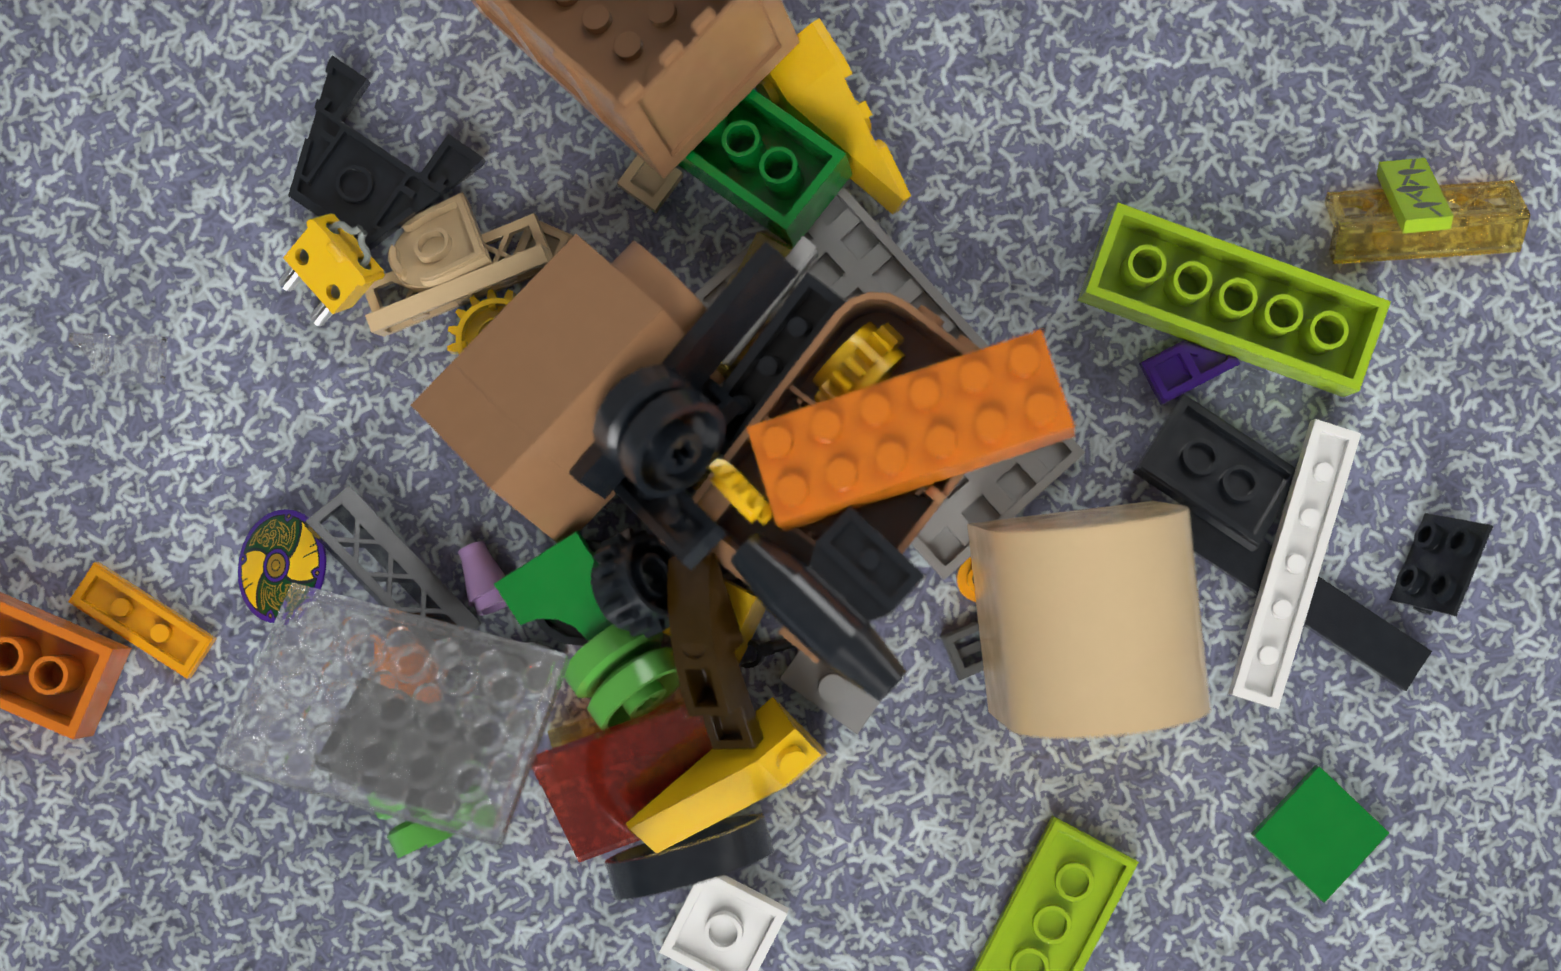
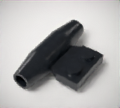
[730,506,926,702]

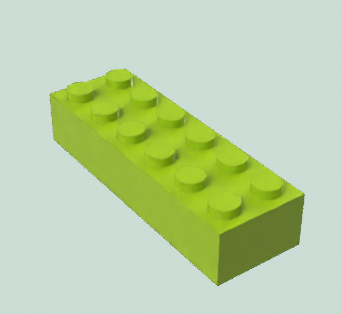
[1077,202,1391,397]

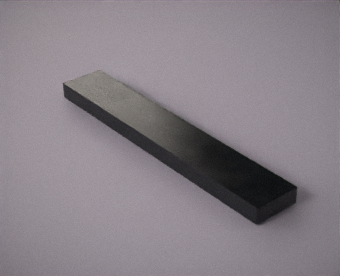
[569,241,799,500]
[1189,510,1432,691]

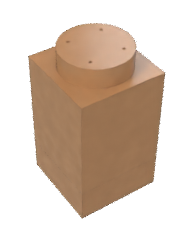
[410,234,725,543]

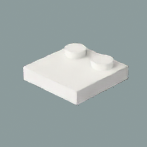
[659,875,789,971]

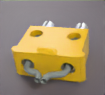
[279,213,385,326]

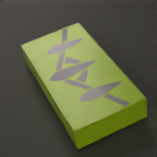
[1377,158,1454,234]

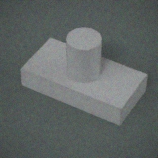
[779,650,880,734]

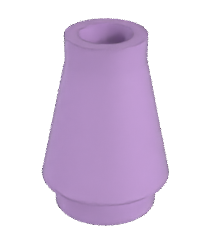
[458,541,507,616]

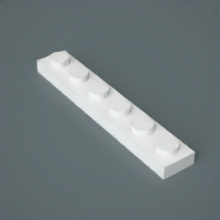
[1228,419,1361,709]

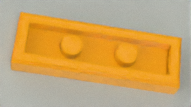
[68,562,217,679]

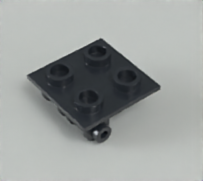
[1389,513,1493,617]

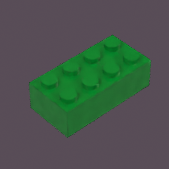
[678,89,852,248]

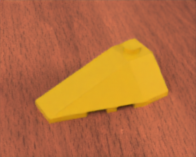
[756,18,911,215]
[626,697,828,853]

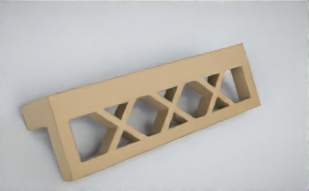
[365,213,553,337]

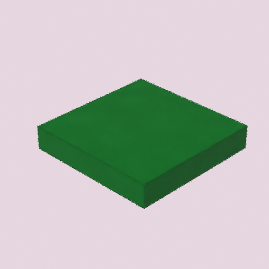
[1251,765,1389,903]

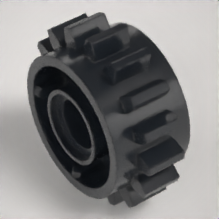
[591,528,675,638]

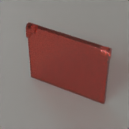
[529,700,713,863]

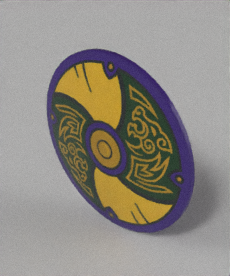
[238,509,326,624]

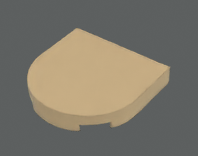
[388,192,492,292]

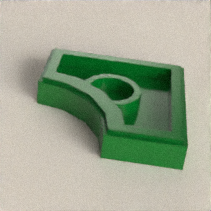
[494,530,613,641]

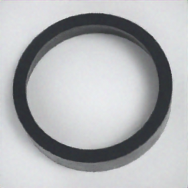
[604,813,774,900]

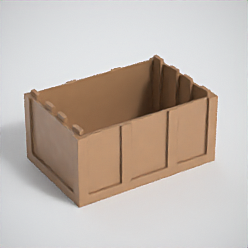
[471,0,799,179]

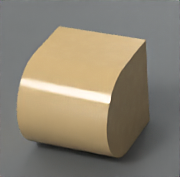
[967,501,1211,738]

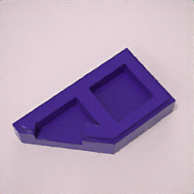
[1139,341,1240,405]

